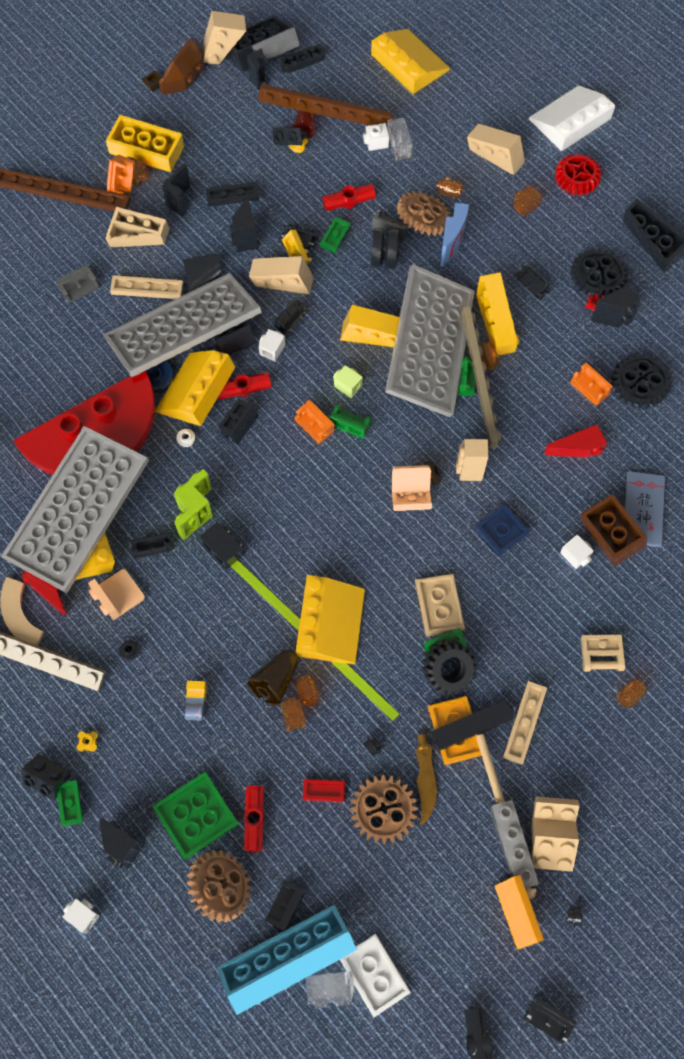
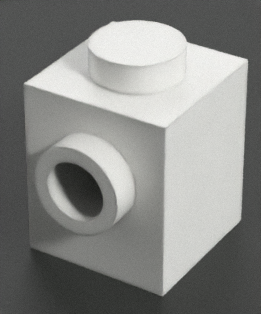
[363,123,389,151]
[259,329,285,362]
[560,535,593,569]
[62,899,100,934]

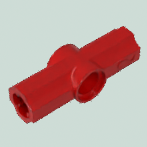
[322,184,376,211]
[218,372,272,400]
[244,785,264,852]

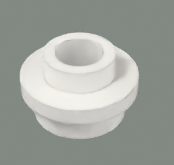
[176,429,195,447]

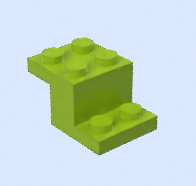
[174,469,213,540]

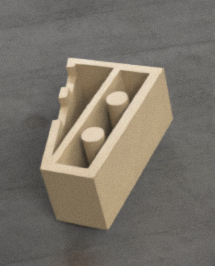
[201,11,246,64]
[467,124,525,175]
[105,207,169,247]
[249,256,314,294]
[456,439,488,481]

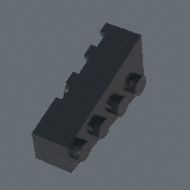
[623,199,684,274]

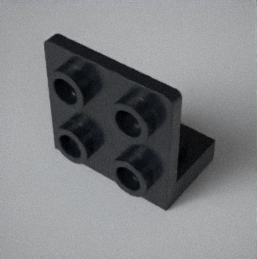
[162,163,190,217]

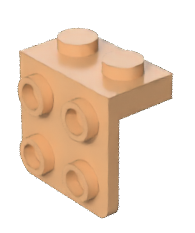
[392,465,432,511]
[88,569,145,621]

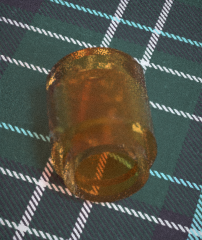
[436,177,463,198]
[478,341,500,370]
[296,675,321,707]
[617,679,647,708]

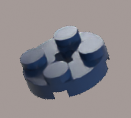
[145,360,174,393]

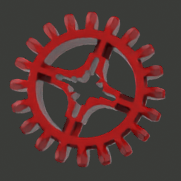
[555,152,601,197]

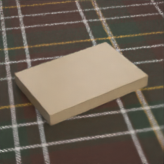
[415,574,465,637]

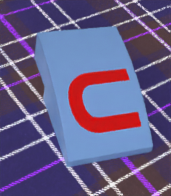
[440,203,469,267]

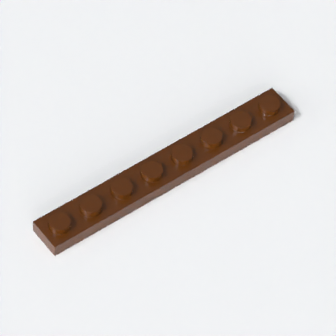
[257,83,392,130]
[0,168,131,212]

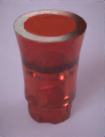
[292,110,315,139]

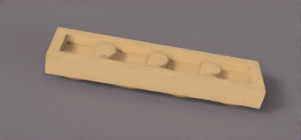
[110,276,184,299]
[503,681,547,765]

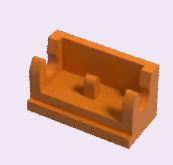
[107,154,135,195]
[570,363,613,407]
[295,400,334,444]

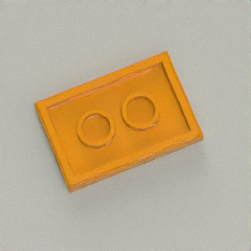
[428,696,482,765]
[495,875,544,950]

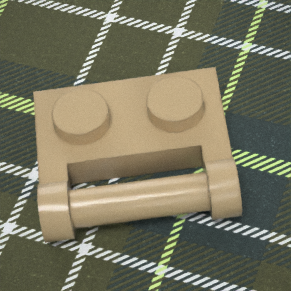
[581,635,625,672]

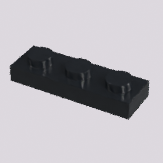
[206,182,259,207]

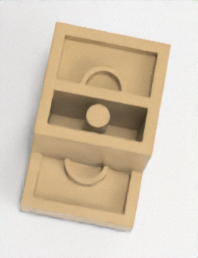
[531,796,579,872]

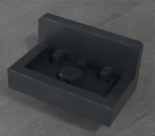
[21,754,71,800]

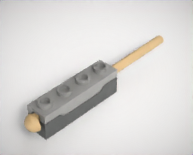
[476,734,539,899]

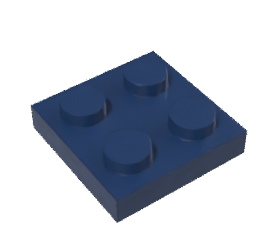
[475,504,529,556]

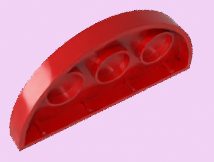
[13,371,155,475]

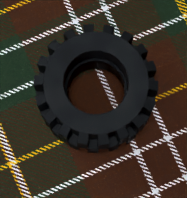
[422,639,477,694]

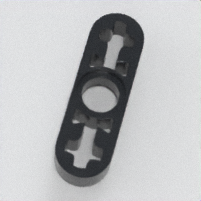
[281,45,325,73]

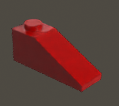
[544,424,607,458]
[22,570,67,616]

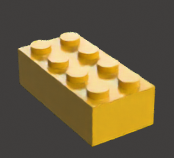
[106,115,184,173]

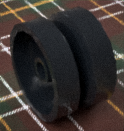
[371,228,399,269]

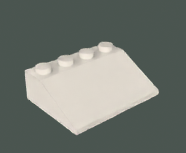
[529,86,615,151]

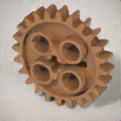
[396,191,451,236]
[350,775,418,845]
[186,850,252,923]

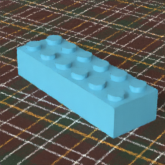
[216,905,357,1015]

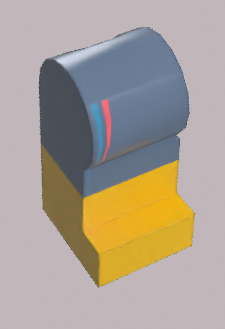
[185,681,207,721]

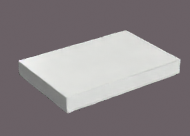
[340,934,411,1017]

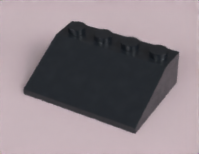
[227,16,300,72]

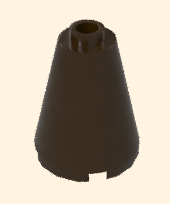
[247,650,299,706]

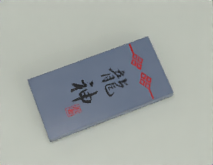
[624,471,665,548]

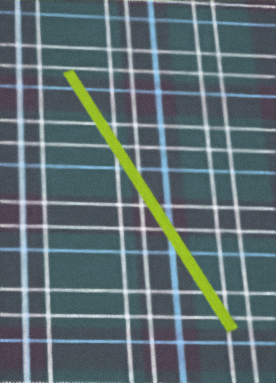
[231,561,399,721]

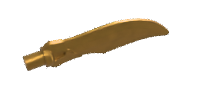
[415,734,437,825]

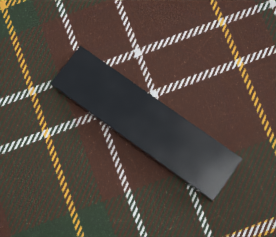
[431,700,514,752]

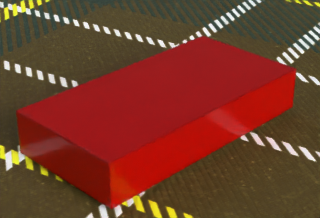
[303,779,345,803]

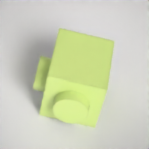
[333,365,363,398]

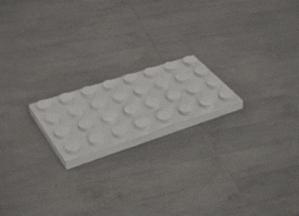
[385,264,475,417]
[103,273,262,377]
[1,426,149,593]

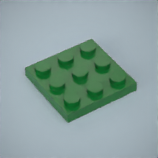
[152,772,239,861]

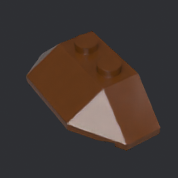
[159,37,204,95]

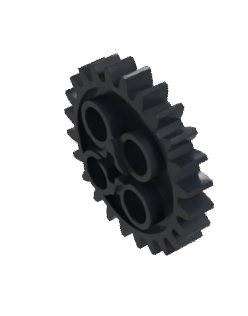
[570,248,629,299]
[611,353,672,409]

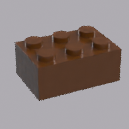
[580,494,647,567]

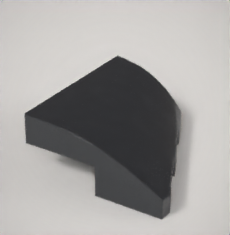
[183,254,222,292]

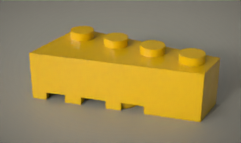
[476,272,519,356]
[340,305,400,347]

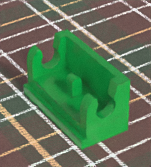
[330,404,372,439]

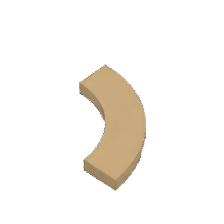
[1,577,44,646]

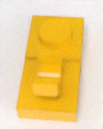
[282,230,312,264]

